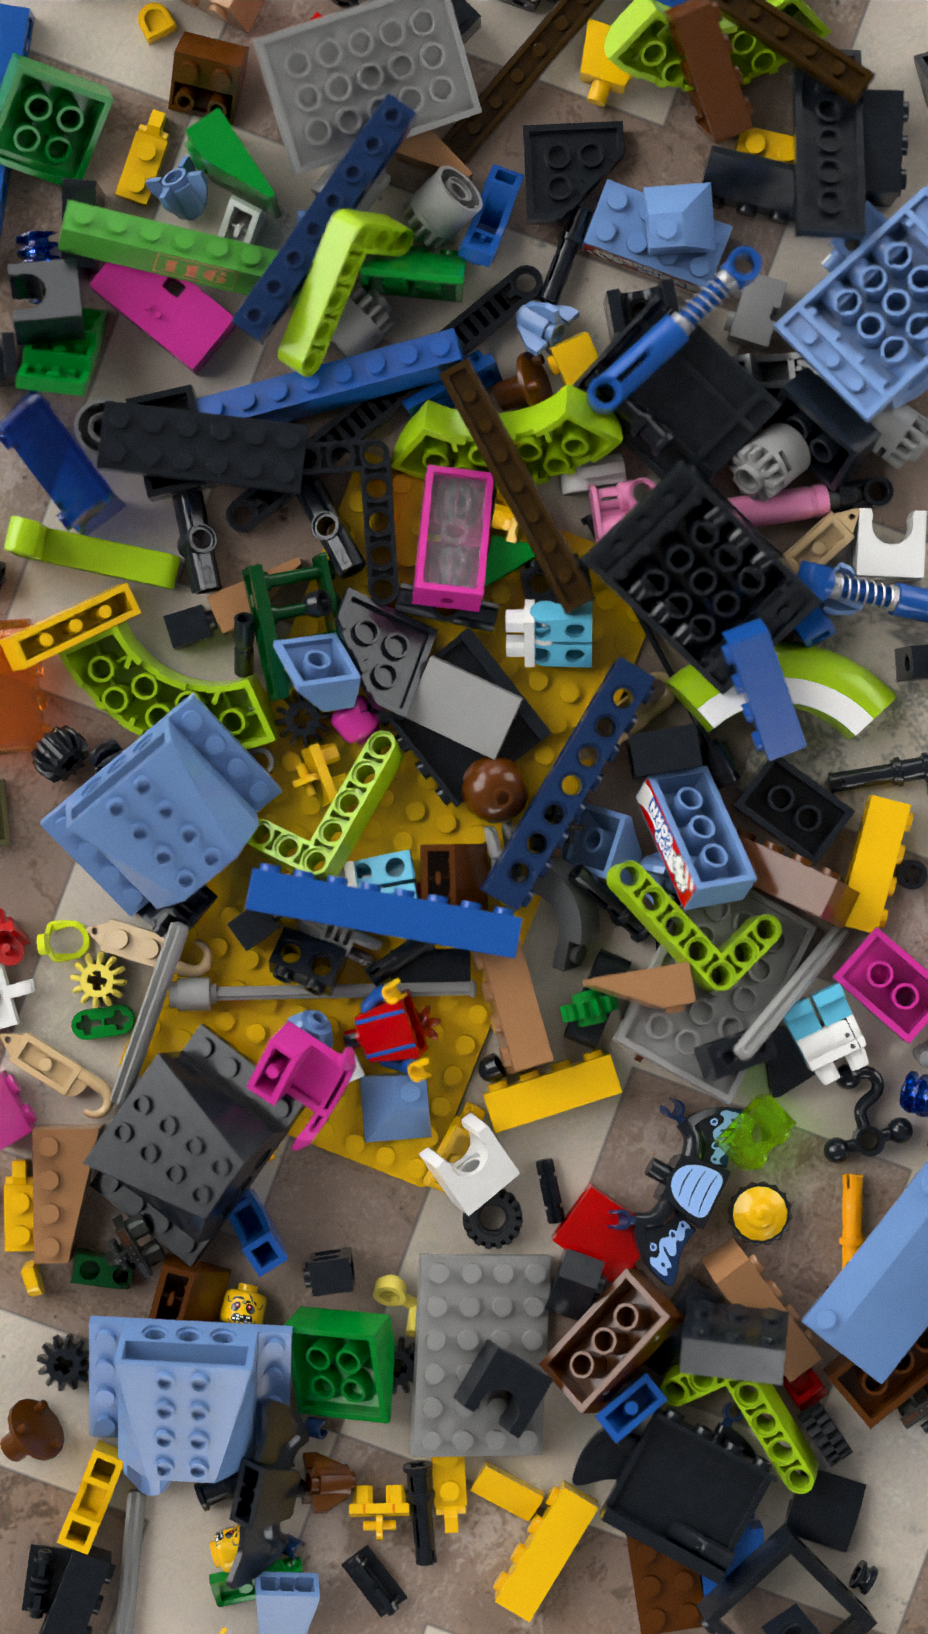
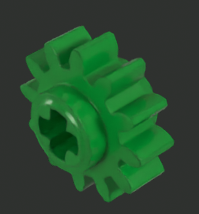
[559,989,620,1027]

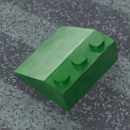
[0,53,114,186]
[184,108,282,219]
[360,246,467,303]
[284,1306,395,1424]

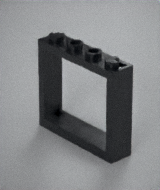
[696,1523,877,1634]

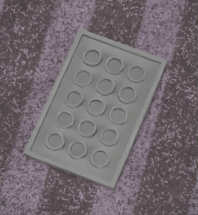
[252,0,482,175]
[612,889,817,1104]
[410,1253,551,1457]

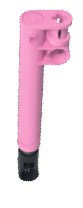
[589,476,894,543]

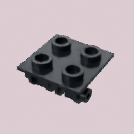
[137,884,218,939]
[22,1544,70,1619]

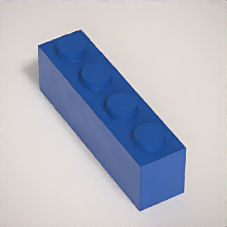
[721,618,807,761]

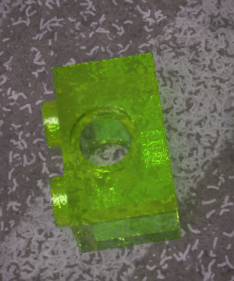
[714,1094,796,1171]

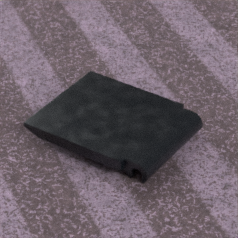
[572,294,782,481]

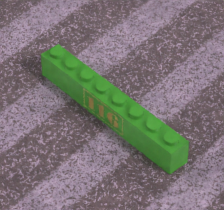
[57,200,302,307]

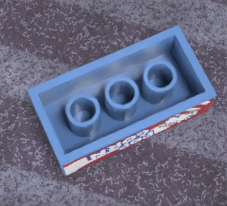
[582,179,733,294]
[635,766,757,910]

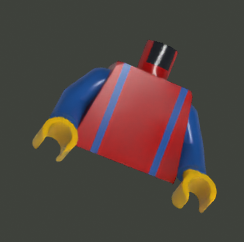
[343,978,431,1082]

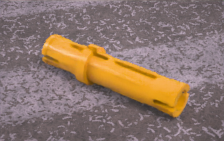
[839,1173,866,1269]

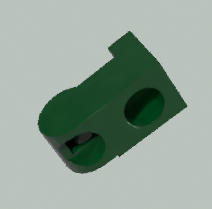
[70,1247,136,1289]

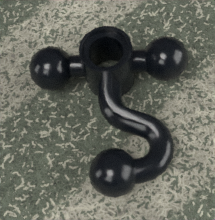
[823,1064,914,1164]

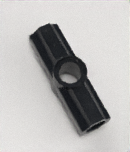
[296,479,367,579]
[172,490,222,595]
[395,582,499,633]

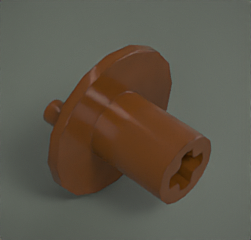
[494,352,557,411]
[0,1398,65,1462]

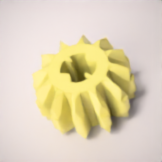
[70,951,128,1008]

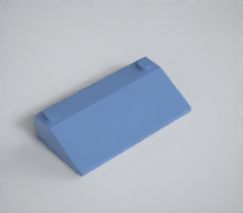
[801,1161,928,1384]

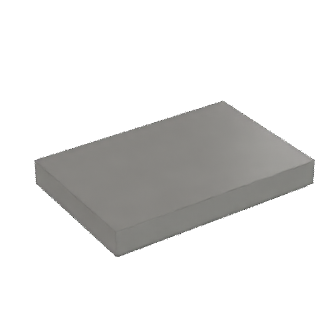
[406,655,524,760]

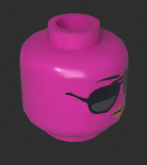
[331,695,380,745]

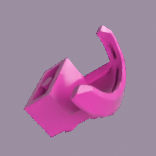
[246,1021,356,1151]

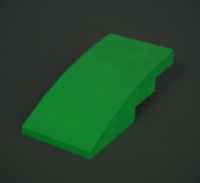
[16,307,109,396]

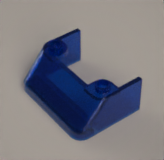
[0,390,127,536]

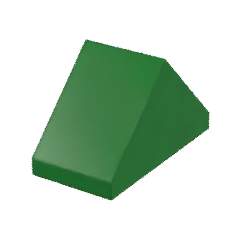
[484,534,536,589]

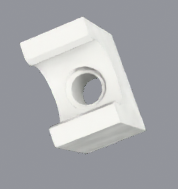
[852,508,927,581]
[419,1113,520,1216]

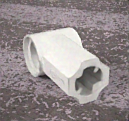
[559,453,626,496]

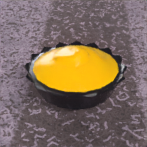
[727,1181,793,1246]

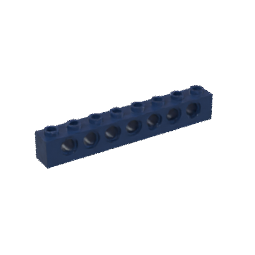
[231,93,417,346]
[479,657,655,911]

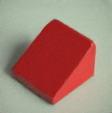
[782,1368,829,1411]

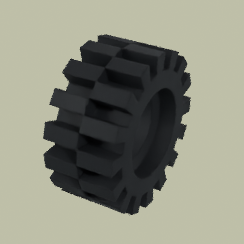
[463,1188,523,1249]
[797,1401,853,1467]

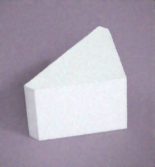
[218,195,266,245]

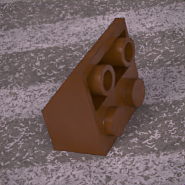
[168,31,249,125]
[420,844,488,911]
[148,1252,232,1322]

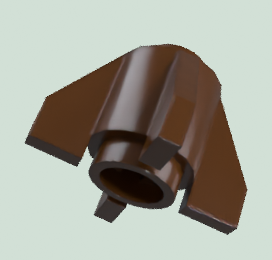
[301,1452,356,1514]

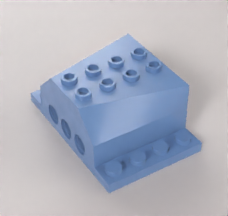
[774,186,928,423]
[40,693,282,917]
[89,1316,293,1483]

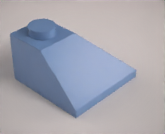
[643,182,716,256]
[273,633,361,712]
[561,802,642,886]
[360,1070,432,1142]

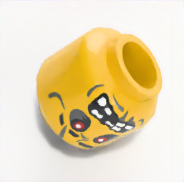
[220,1283,267,1324]
[210,1525,241,1573]

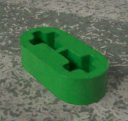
[71,1004,136,1040]

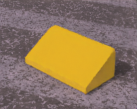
[470,1461,545,1522]

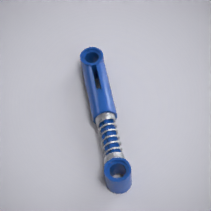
[587,246,762,415]
[797,560,928,623]

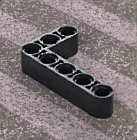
[303,439,399,605]

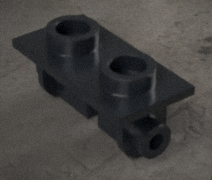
[341,1544,408,1617]

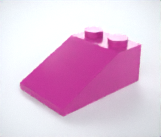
[832,927,928,1044]
[0,1070,37,1151]

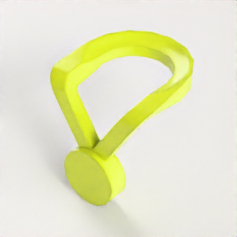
[37,920,91,963]

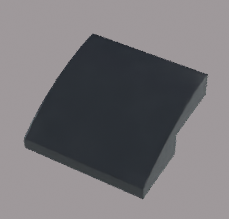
[784,1470,866,1553]

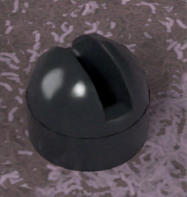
[303,589,332,618]
[478,1053,506,1082]

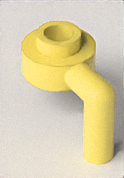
[373,1274,417,1337]

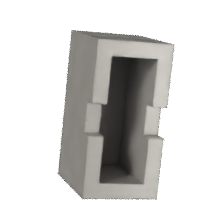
[723,271,788,352]

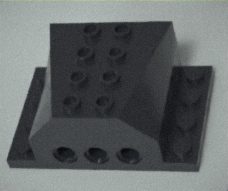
[581,461,822,695]
[83,1024,306,1267]

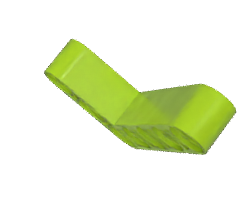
[277,209,414,377]
[4,516,181,590]
[247,730,404,882]
[606,861,782,992]
[660,1363,819,1494]

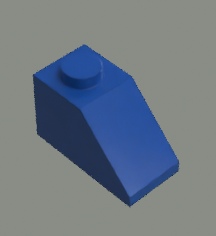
[594,1373,668,1443]

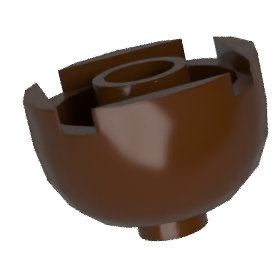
[461,756,529,824]

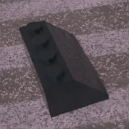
[701,145,795,224]

